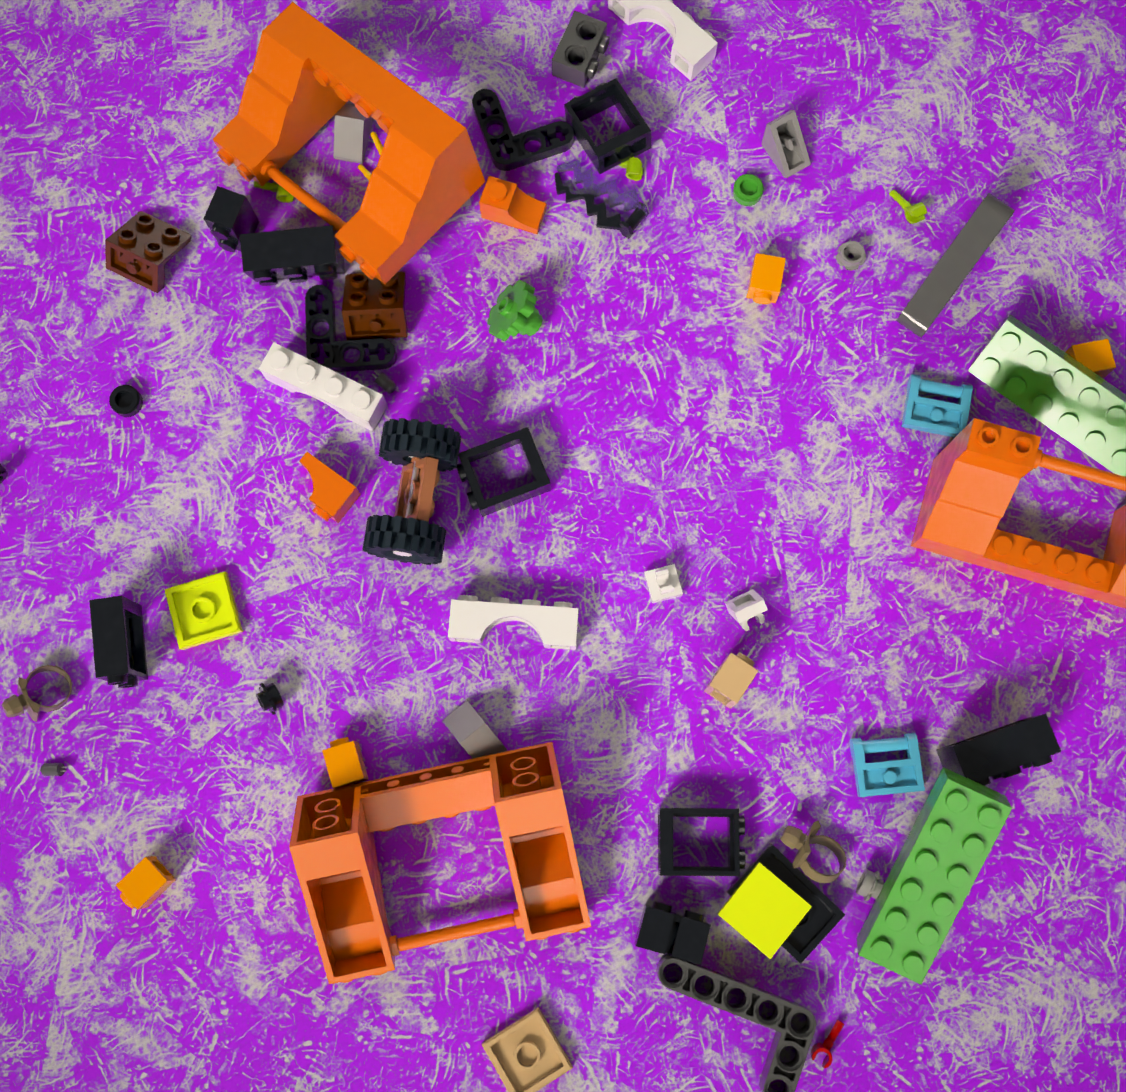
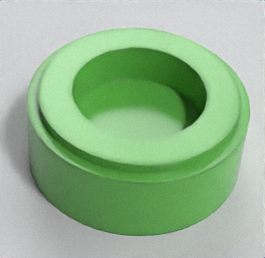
[733,174,764,206]

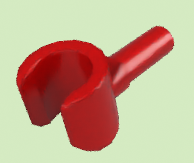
[811,1020,845,1068]

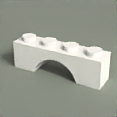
[608,0,718,81]
[259,342,388,432]
[448,595,579,650]

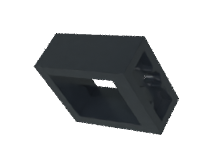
[564,78,652,174]
[457,427,551,517]
[89,596,148,688]
[658,808,746,876]

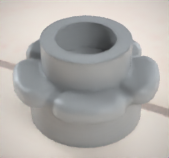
[836,241,866,271]
[856,869,884,901]

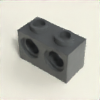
[552,11,610,88]

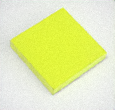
[164,571,243,650]
[717,862,812,959]

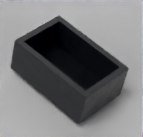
[239,225,345,286]
[936,714,1061,786]

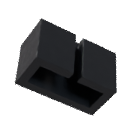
[203,186,259,252]
[634,901,711,965]

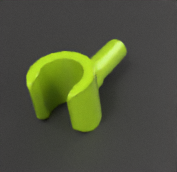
[619,157,643,181]
[254,181,294,203]
[889,189,927,224]

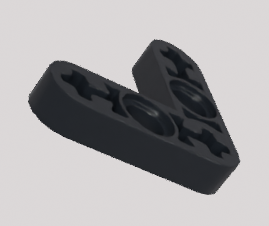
[472,89,574,171]
[305,285,397,372]

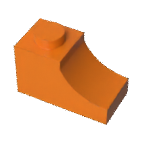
[479,176,547,235]
[299,452,361,523]

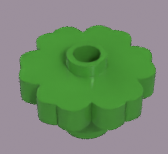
[487,280,543,341]

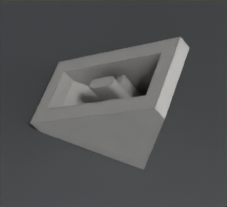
[333,103,374,164]
[761,110,811,178]
[442,700,507,759]

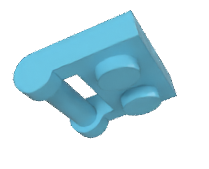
[901,374,973,438]
[850,733,925,797]

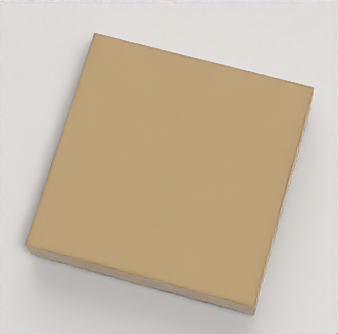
[481,1007,573,1092]

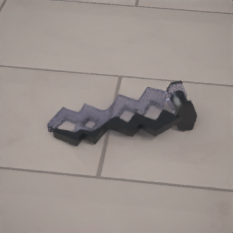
[555,160,649,239]

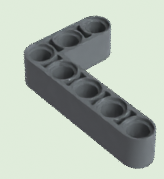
[896,193,1015,338]
[656,955,816,1092]

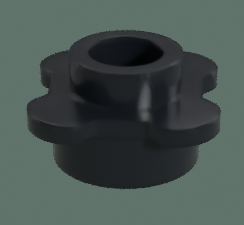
[256,683,284,715]

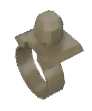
[2,665,72,722]
[780,821,847,883]

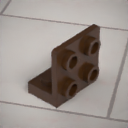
[105,211,191,293]
[342,271,408,340]

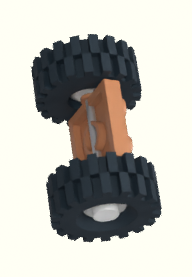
[362,418,461,565]

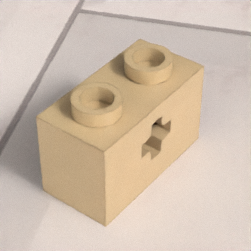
[704,652,758,709]

